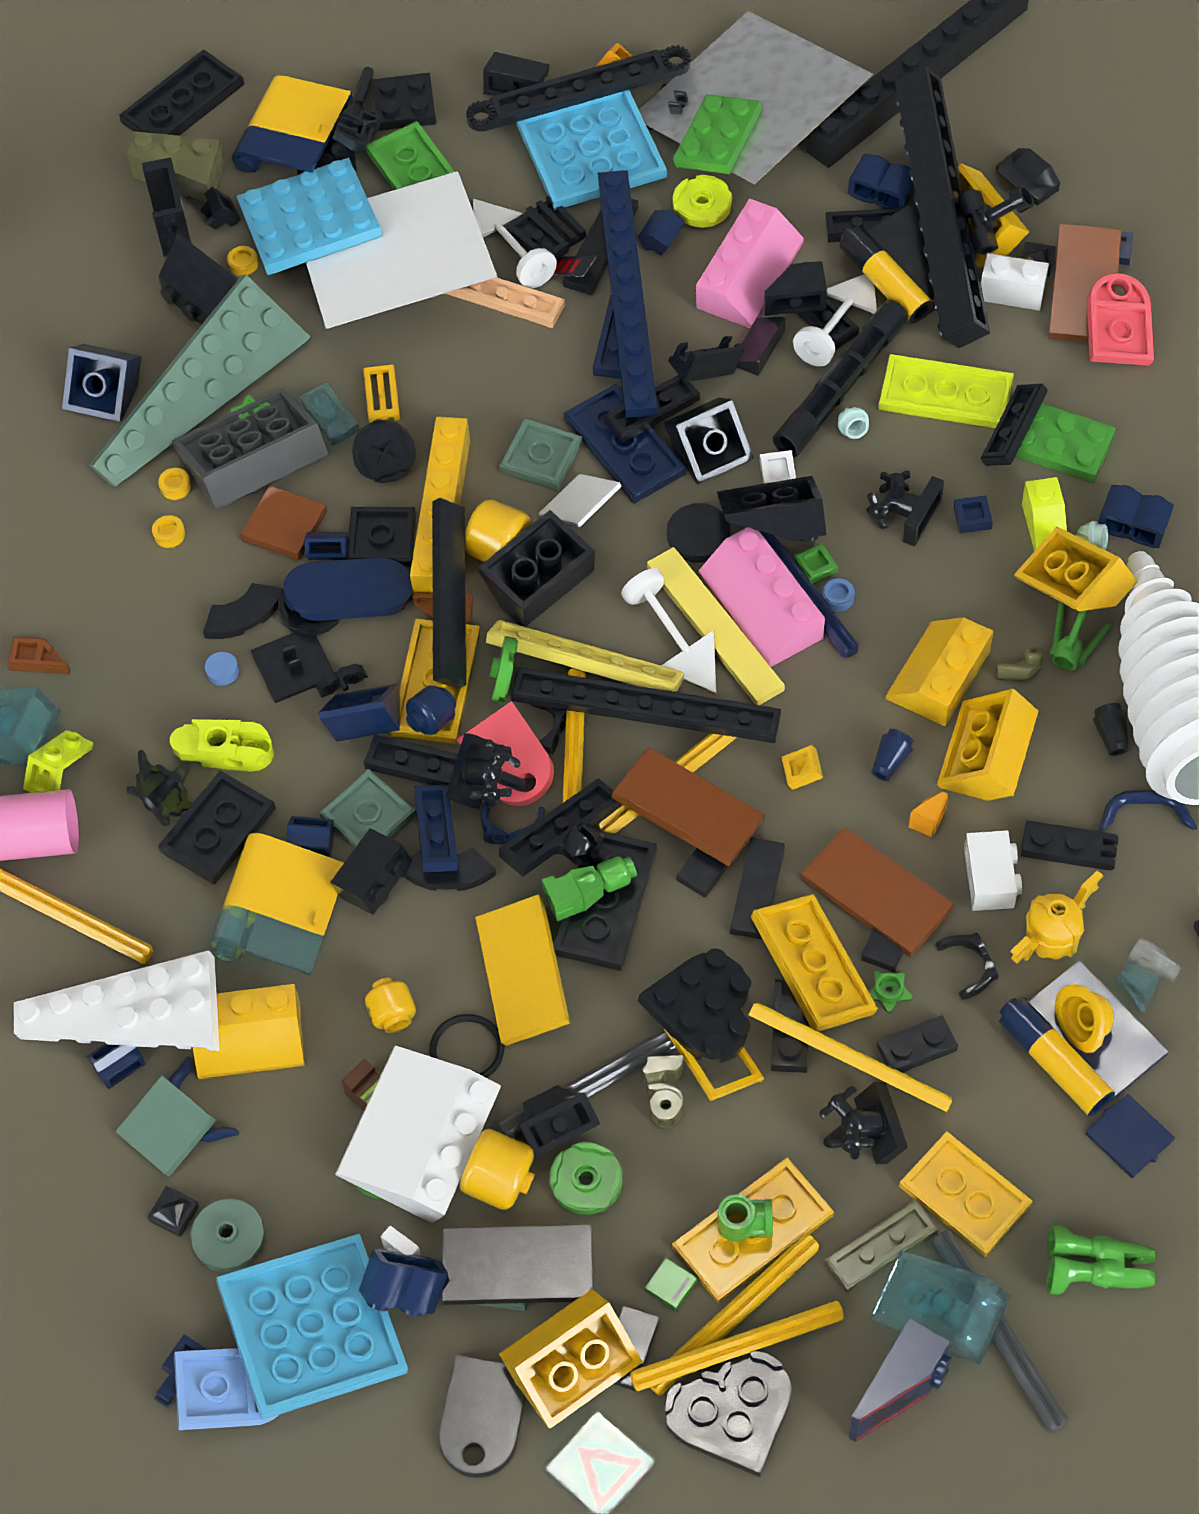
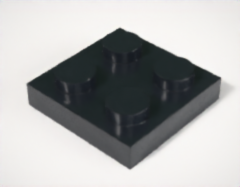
[372,72,436,131]

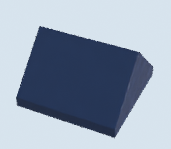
[318,683,400,741]

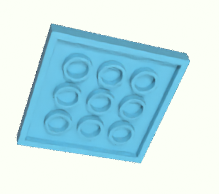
[516,90,667,211]
[237,158,382,275]
[216,1234,408,1420]

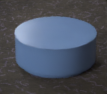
[822,578,855,612]
[205,652,239,686]

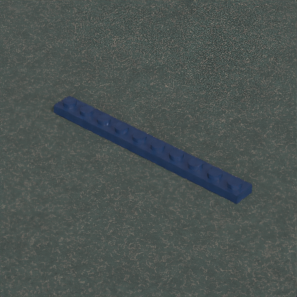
[598,170,657,418]

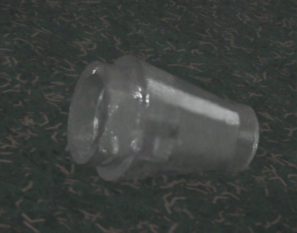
[1126,936,1182,983]

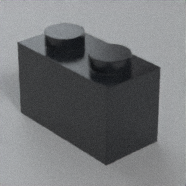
[330,828,412,915]

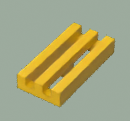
[363,364,400,423]

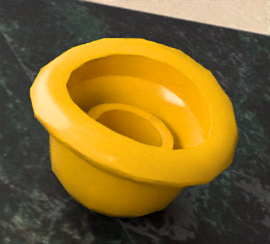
[1054,984,1114,1053]

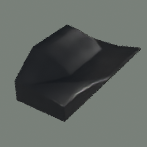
[996,148,1060,206]
[518,1085,600,1158]

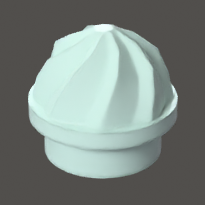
[838,406,869,439]
[1076,521,1108,550]

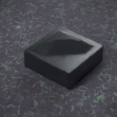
[1021,242,1055,277]
[147,1186,199,1237]

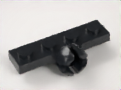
[499,778,622,877]

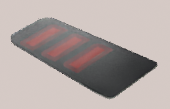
[553,255,596,276]

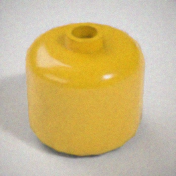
[465,499,532,562]
[459,1129,535,1210]

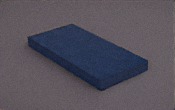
[564,384,686,504]

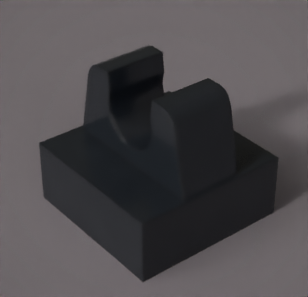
[200,187,241,229]

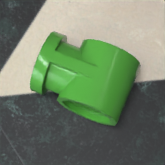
[718,1194,773,1243]

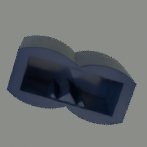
[848,154,915,209]
[1098,485,1174,548]
[359,1249,449,1317]

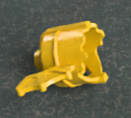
[1010,870,1104,964]

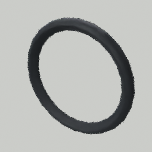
[429,1014,504,1078]

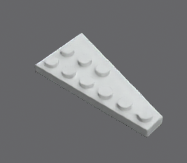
[14,950,220,1051]

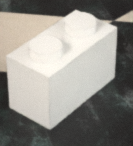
[981,253,1049,311]
[964,830,1022,911]

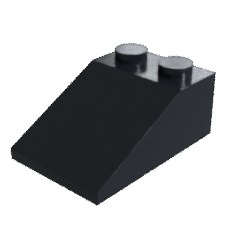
[717,476,827,542]

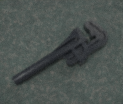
[333,67,382,153]

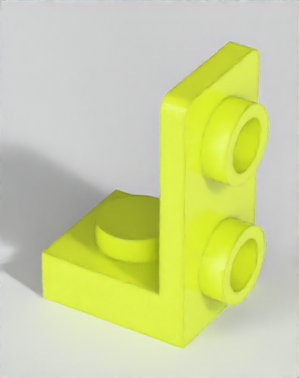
[23,730,93,793]

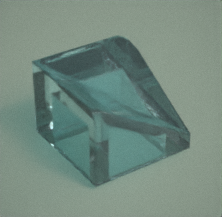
[1116,962,1160,1013]

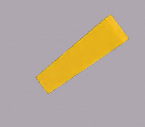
[749,1002,952,1112]

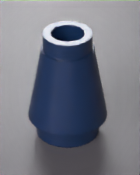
[871,729,913,781]

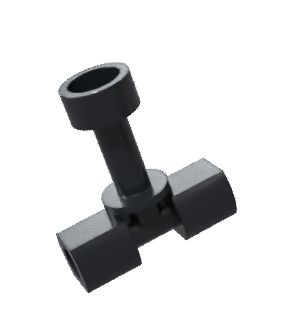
[958,185,1034,255]

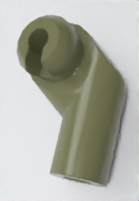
[997,648,1043,681]

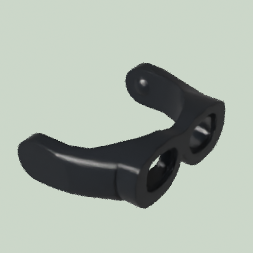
[530,704,566,754]
[935,932,999,1000]

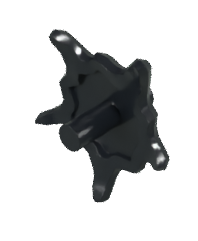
[127,750,193,826]

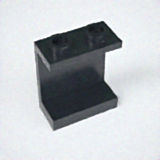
[142,157,191,257]

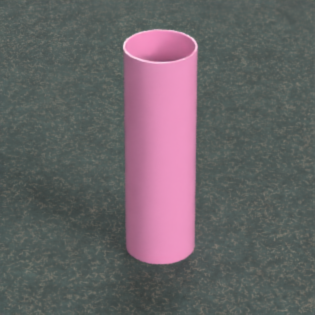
[0,789,79,861]

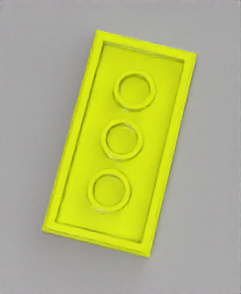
[878,354,1014,428]

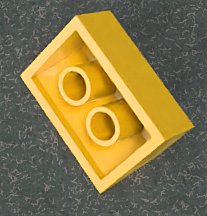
[958,164,1029,268]
[1014,526,1138,611]
[885,617,994,727]
[937,689,1039,801]
[193,984,305,1079]
[499,1289,643,1429]

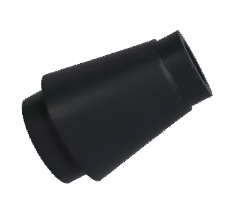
[1093,703,1129,756]

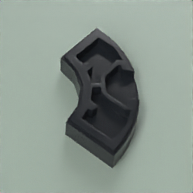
[203,583,283,639]
[404,847,496,891]

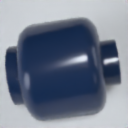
[406,685,456,735]

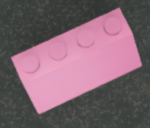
[696,198,804,329]
[698,527,825,667]

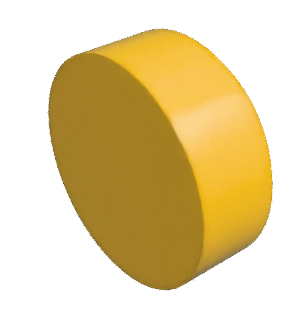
[227,246,258,276]
[158,468,191,500]
[152,515,185,548]

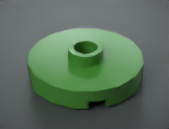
[489,636,518,704]
[550,1142,623,1215]

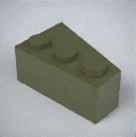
[127,131,225,204]

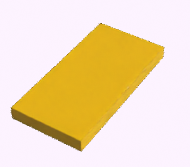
[390,618,481,744]
[475,894,570,1046]
[751,894,878,1032]
[672,1157,834,1304]

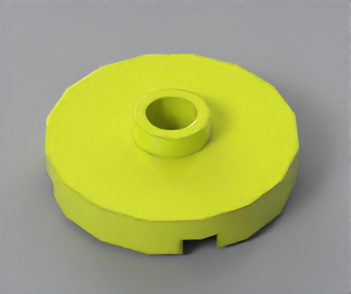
[672,175,733,228]

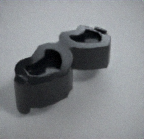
[316,663,368,698]

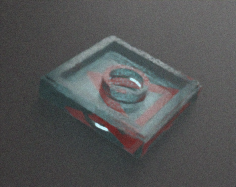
[546,1411,655,1514]

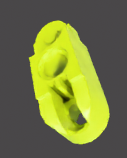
[170,719,274,772]

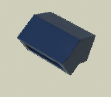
[638,210,685,256]
[304,532,348,560]
[286,816,334,857]
[86,1044,146,1090]

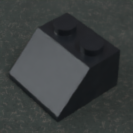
[663,397,754,484]

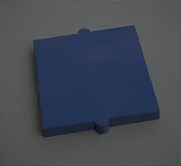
[1085,1094,1175,1178]

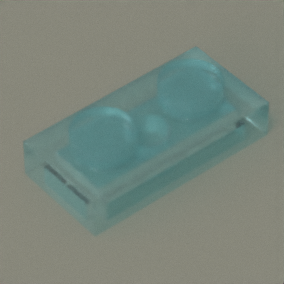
[300,382,360,445]

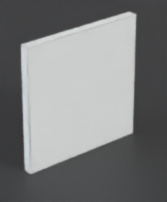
[538,474,621,527]

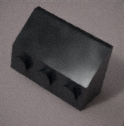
[158,235,238,325]
[478,510,595,627]

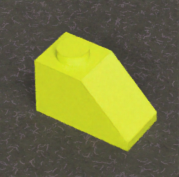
[1022,477,1067,551]

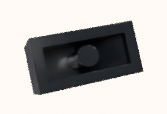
[764,261,827,316]

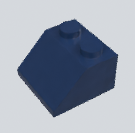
[62,344,141,422]

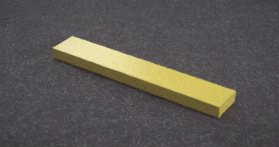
[647,547,785,705]
[486,620,684,692]

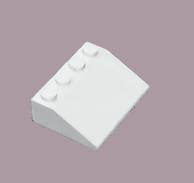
[335,1045,501,1224]

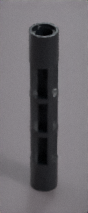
[772,300,908,457]

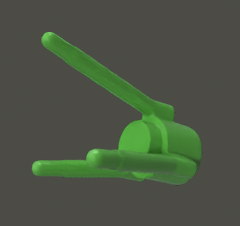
[1049,601,1111,671]

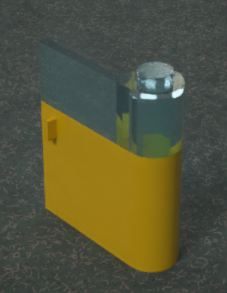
[209,833,344,975]

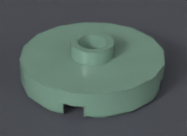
[190,1198,265,1273]

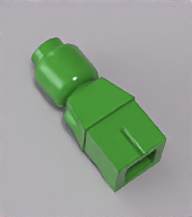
[542,856,637,922]

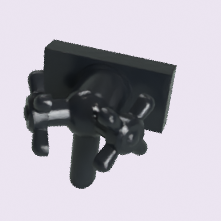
[866,470,944,547]
[445,733,526,809]
[819,1082,908,1164]

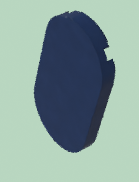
[283,558,413,621]

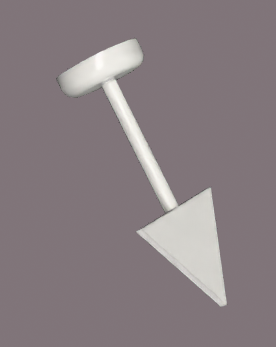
[473,199,557,288]
[793,274,877,367]
[621,568,716,694]

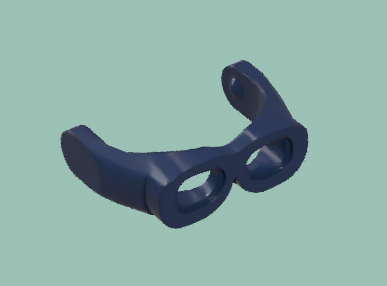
[481,802,545,845]

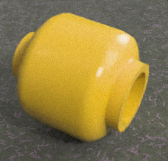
[365,977,416,1033]

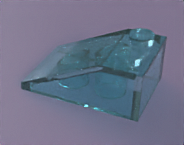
[0,687,61,766]
[870,1250,1011,1365]

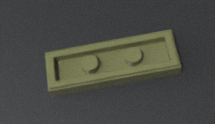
[825,1200,938,1293]

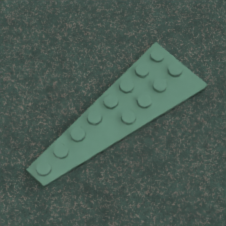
[88,275,311,487]

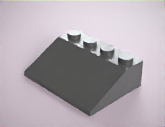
[172,388,329,509]

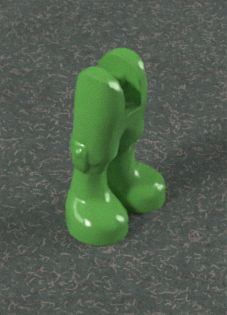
[1047,1224,1156,1295]

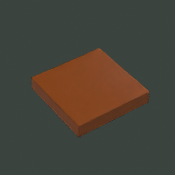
[240,486,327,560]

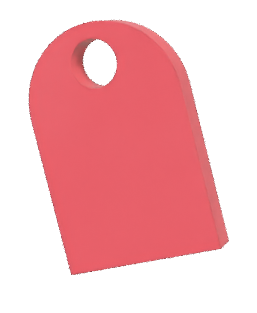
[1087,273,1154,366]
[457,701,554,807]

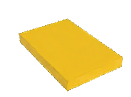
[899,1131,1033,1258]

